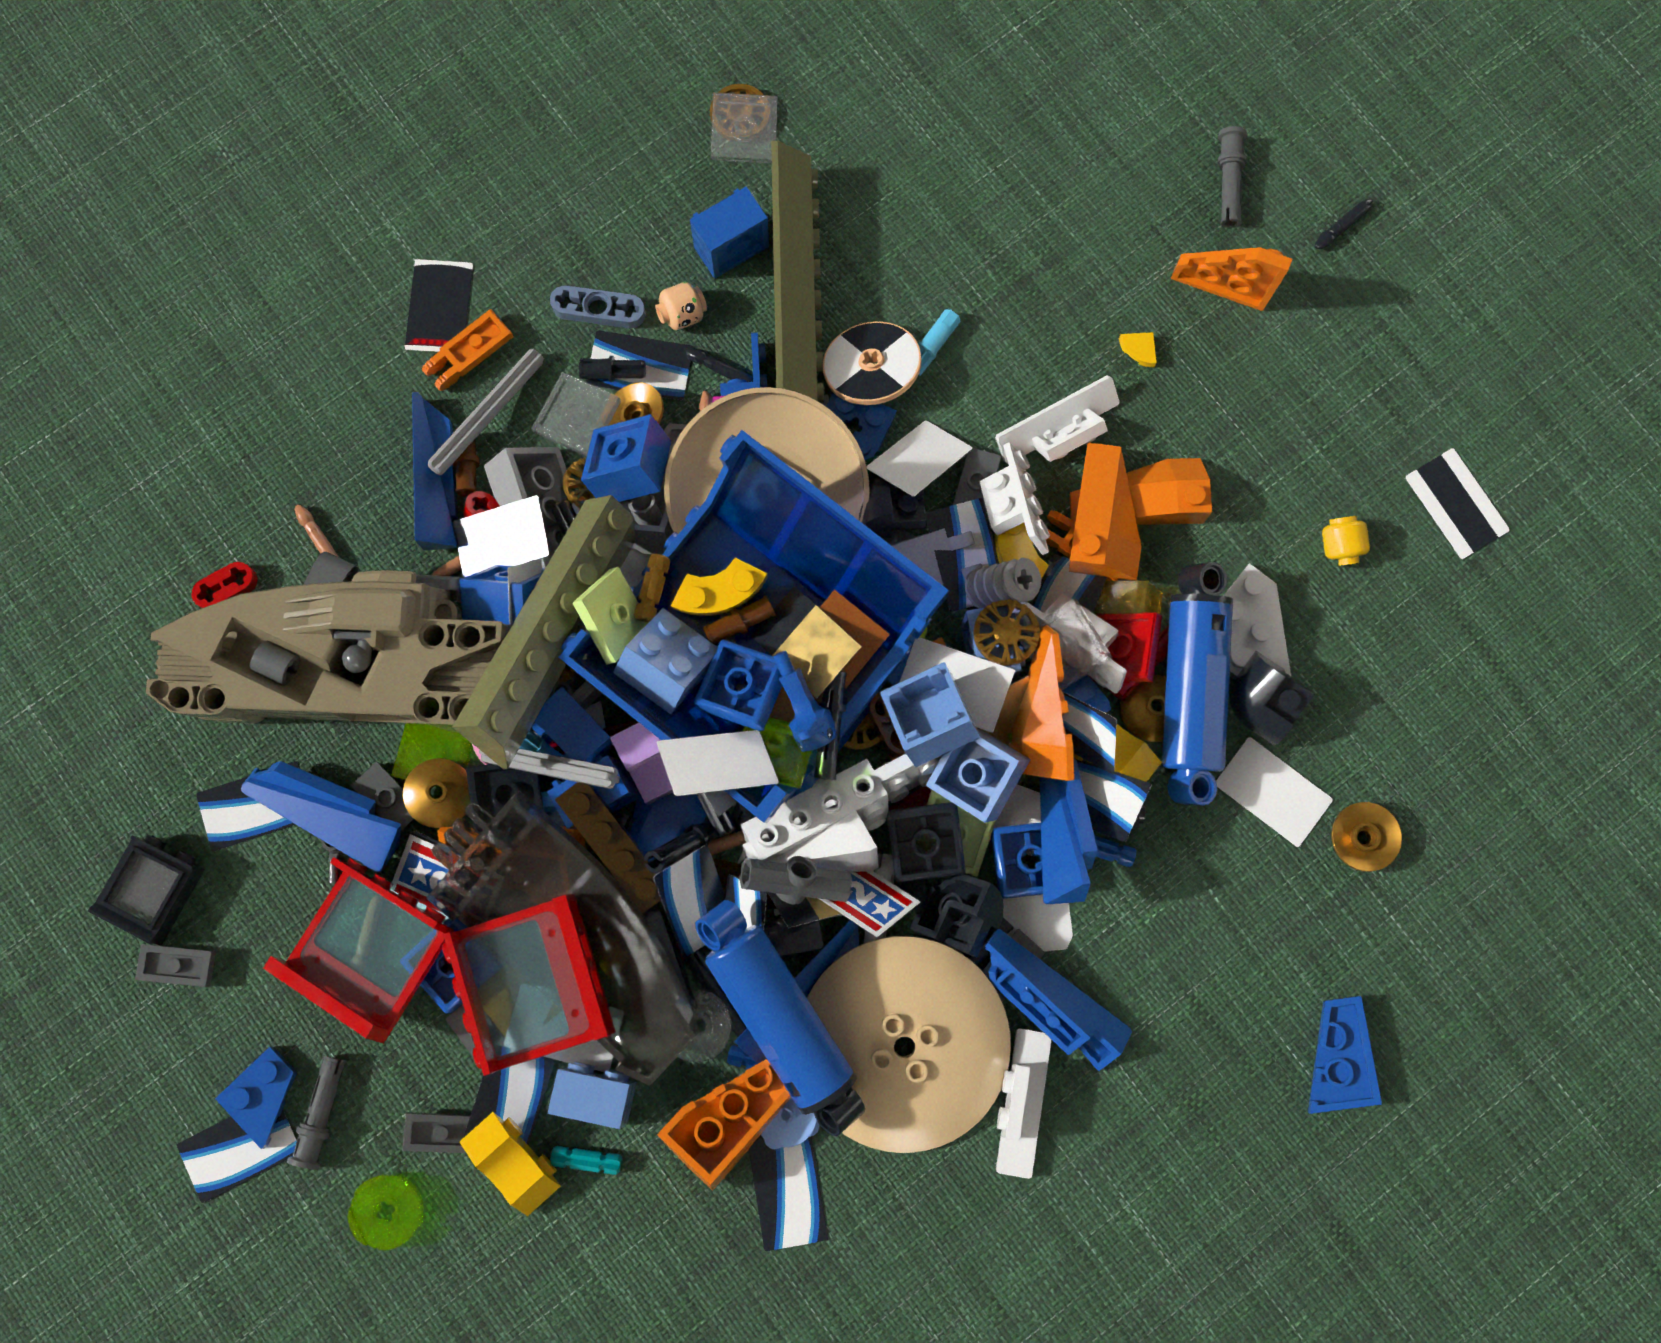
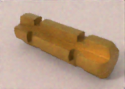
[634,554,670,623]

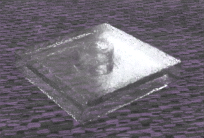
[711,93,777,163]
[531,372,621,456]
[1020,599,1113,690]

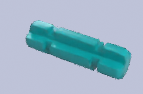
[550,1146,622,1175]

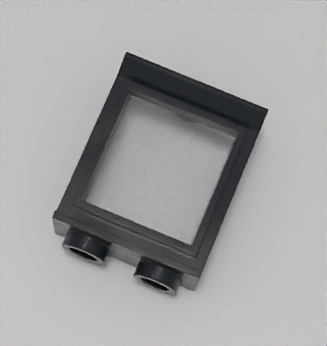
[88,834,205,945]

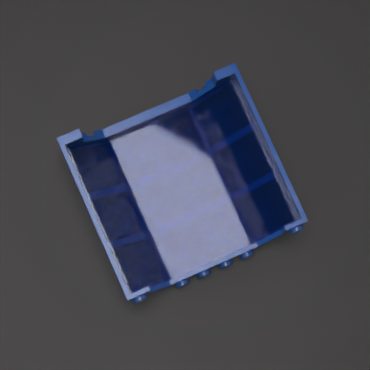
[558,430,949,823]

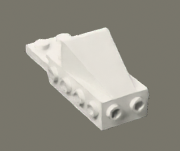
[741,754,942,872]

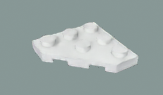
[1223,563,1291,679]

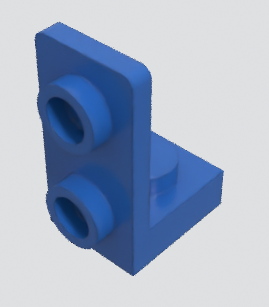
[720,332,767,396]

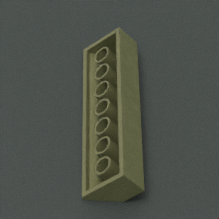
[771,141,824,403]
[452,495,635,769]

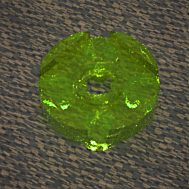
[347,1174,424,1251]

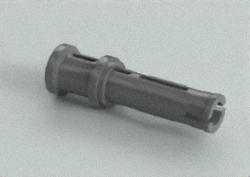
[1217,126,1247,228]
[287,1055,346,1170]

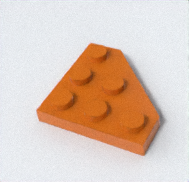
[1171,247,1292,311]

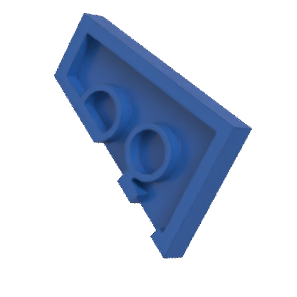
[1308,996,1382,1114]

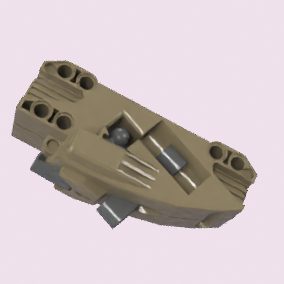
[146,552,510,732]

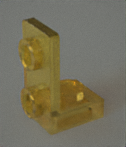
[1093,581,1163,615]

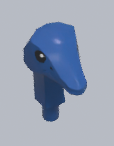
[773,651,837,752]

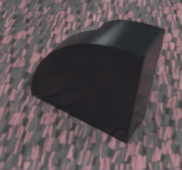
[899,879,929,914]

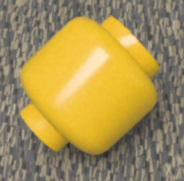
[1322,516,1370,566]

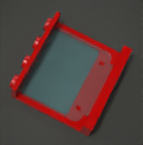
[263,857,454,1044]
[442,893,616,1076]

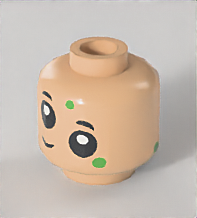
[655,282,707,330]

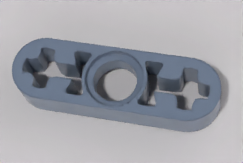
[550,286,646,329]

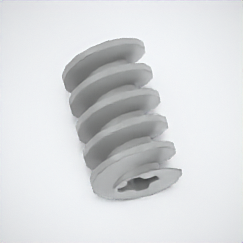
[965,557,1041,608]

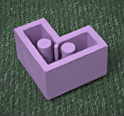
[610,723,673,805]

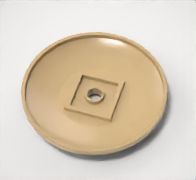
[664,387,870,593]
[807,936,1011,1153]

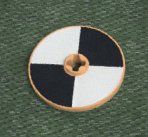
[823,322,922,405]

